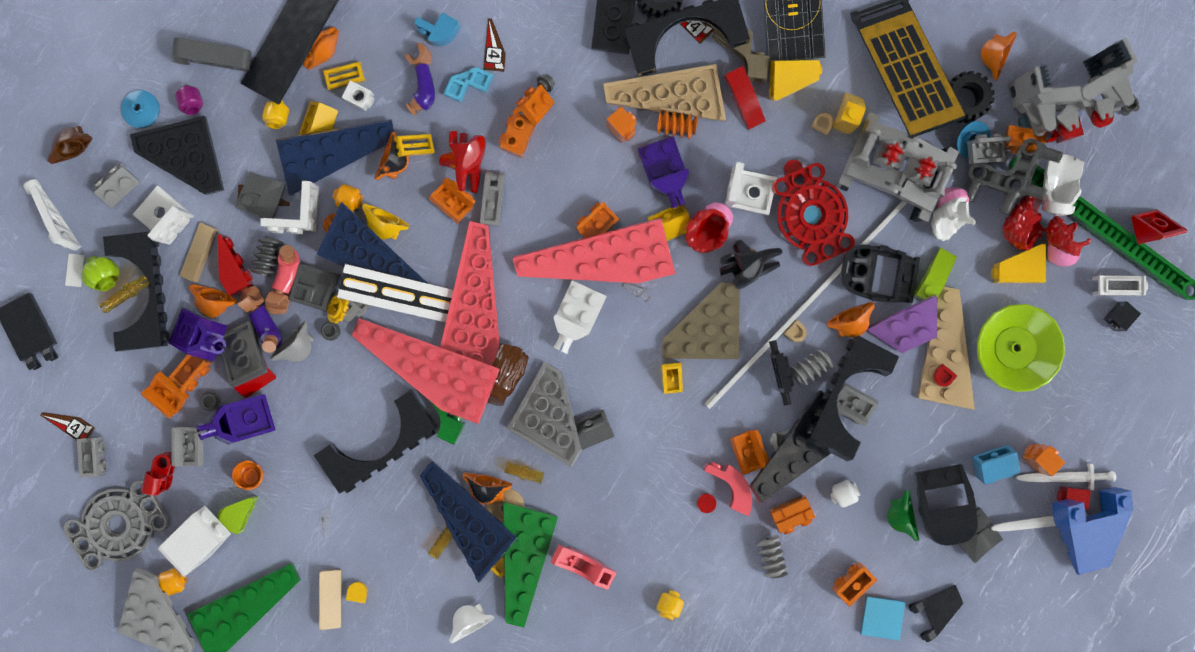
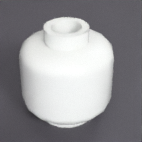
[830,479,861,508]

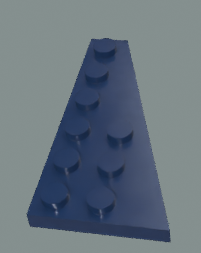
[276,119,394,196]
[316,202,428,284]
[420,461,518,583]

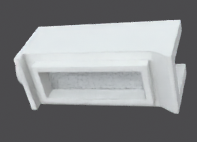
[1092,275,1148,296]

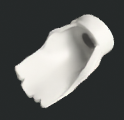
[1042,154,1085,216]

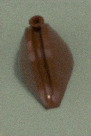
[47,126,93,164]

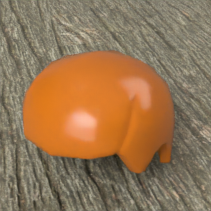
[231,460,264,490]

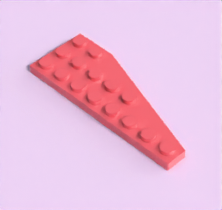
[512,218,675,283]
[440,221,500,365]
[352,318,500,424]

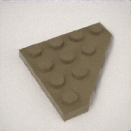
[662,283,740,359]

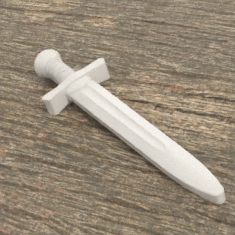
[1016,463,1117,491]
[991,512,1088,531]

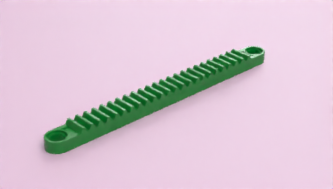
[1009,156,1195,300]

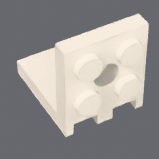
[724,162,777,216]
[260,181,319,235]
[133,186,194,245]

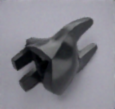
[719,240,783,290]

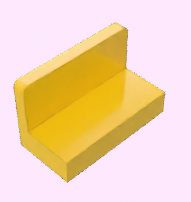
[299,101,338,135]
[647,204,691,241]

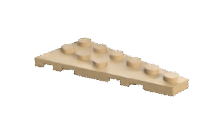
[603,64,726,122]
[917,287,975,410]

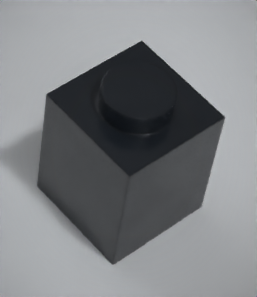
[1104,301,1141,332]

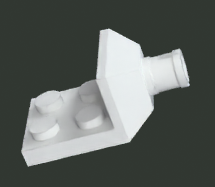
[553,280,607,354]

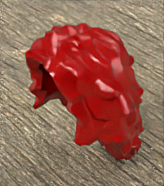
[1002,195,1046,251]

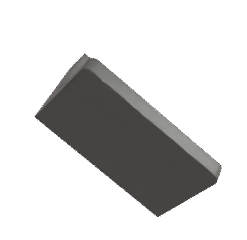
[575,409,614,450]

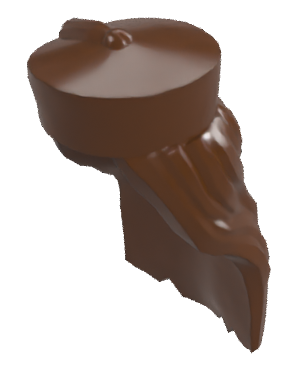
[488,344,529,406]

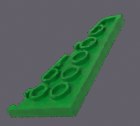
[502,501,558,628]
[187,563,301,652]

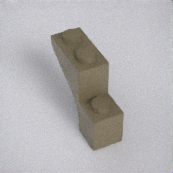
[712,27,769,83]

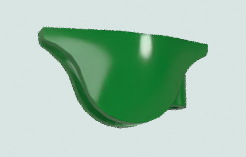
[887,490,919,541]

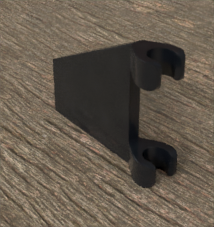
[908,585,964,642]

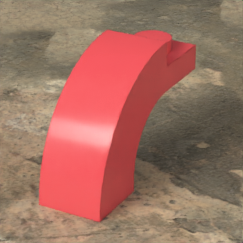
[703,461,752,516]
[550,544,617,590]

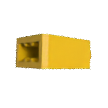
[769,60,822,100]
[832,92,866,135]
[991,244,1046,284]

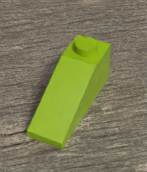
[914,247,957,301]

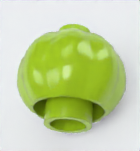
[81,256,119,291]

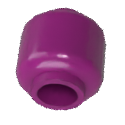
[175,85,203,115]

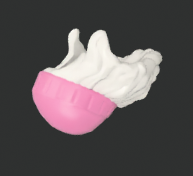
[931,187,976,241]

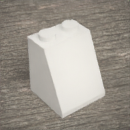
[158,506,231,577]

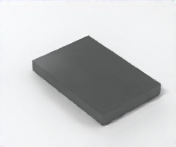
[221,321,268,388]

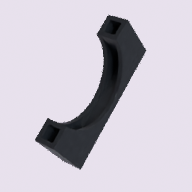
[624,0,750,77]
[103,231,170,352]
[806,336,899,462]
[314,390,438,494]

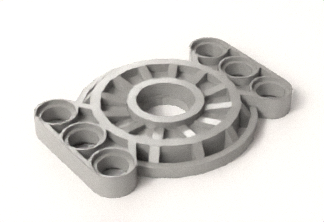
[64,480,170,570]

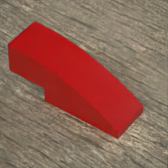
[724,66,766,130]

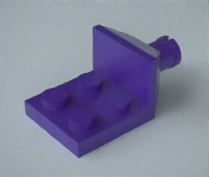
[638,137,689,209]
[168,308,227,361]
[196,394,276,445]

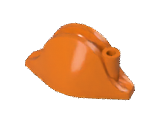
[304,27,339,70]
[981,32,1017,81]
[189,284,237,318]
[826,302,875,337]

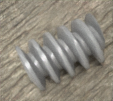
[790,350,835,386]
[756,535,788,578]

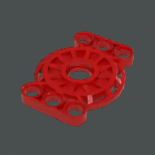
[772,163,855,266]

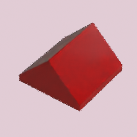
[1131,209,1187,244]

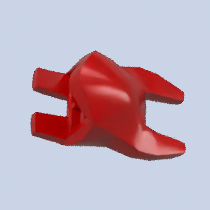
[439,131,486,193]

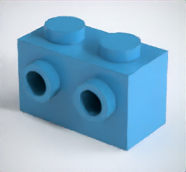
[972,445,1021,484]

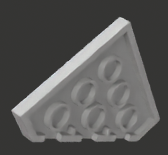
[507,362,582,467]
[117,568,196,652]

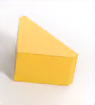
[660,362,683,394]

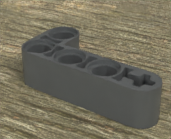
[171,37,252,71]

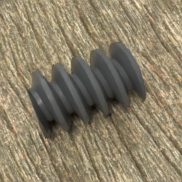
[249,236,284,278]

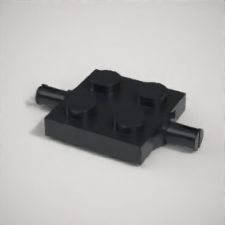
[769,340,794,406]

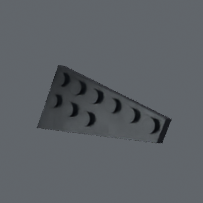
[749,390,831,503]

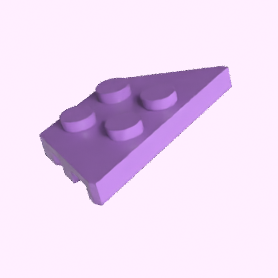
[868,294,937,353]

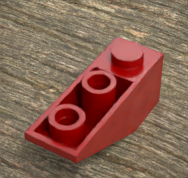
[218,234,254,296]

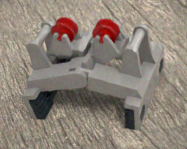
[1008,38,1137,139]
[837,112,959,224]

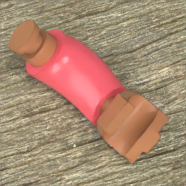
[265,245,300,315]

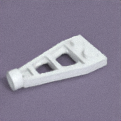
[23,179,81,251]

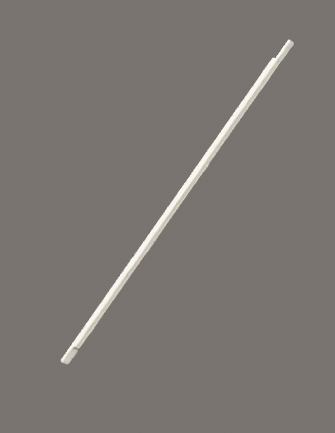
[705,183,923,409]

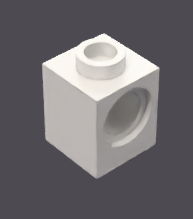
[342,81,374,112]

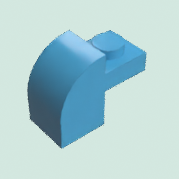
[414,13,461,46]

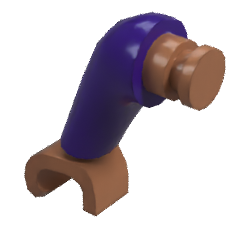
[405,43,435,115]
[237,286,282,353]

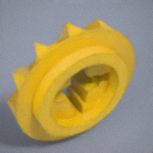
[327,293,349,324]

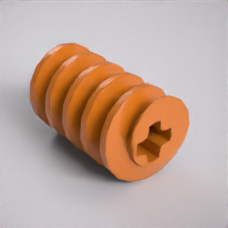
[657,110,698,139]

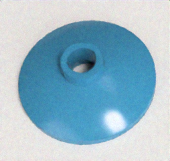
[121,90,160,128]
[956,121,991,158]

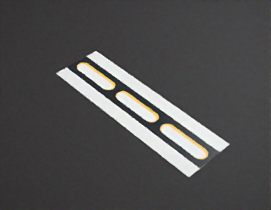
[337,264,453,322]

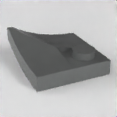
[235,172,286,219]
[289,263,340,311]
[959,507,1003,563]

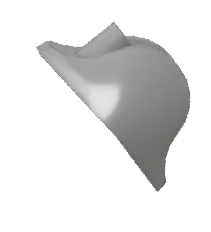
[270,321,315,362]

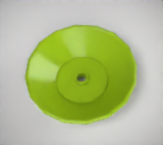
[977,304,1065,392]

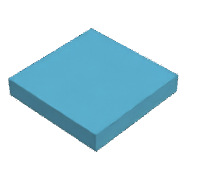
[860,595,905,641]

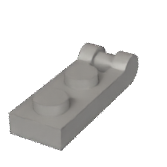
[480,171,505,226]

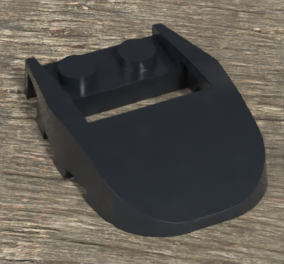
[841,245,920,303]
[915,464,978,546]

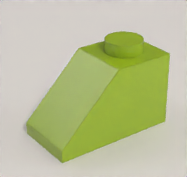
[217,496,258,535]

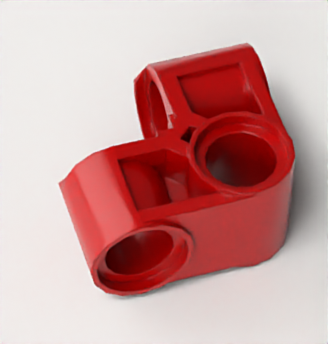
[141,452,175,496]

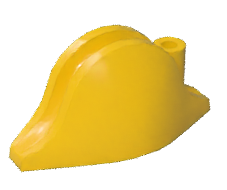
[362,203,410,240]

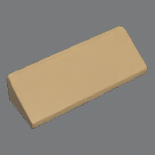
[179,223,218,283]
[319,569,342,630]

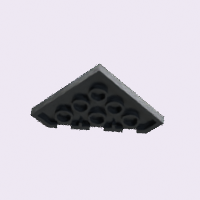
[130,116,224,195]

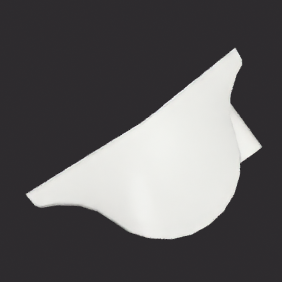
[449,604,495,643]

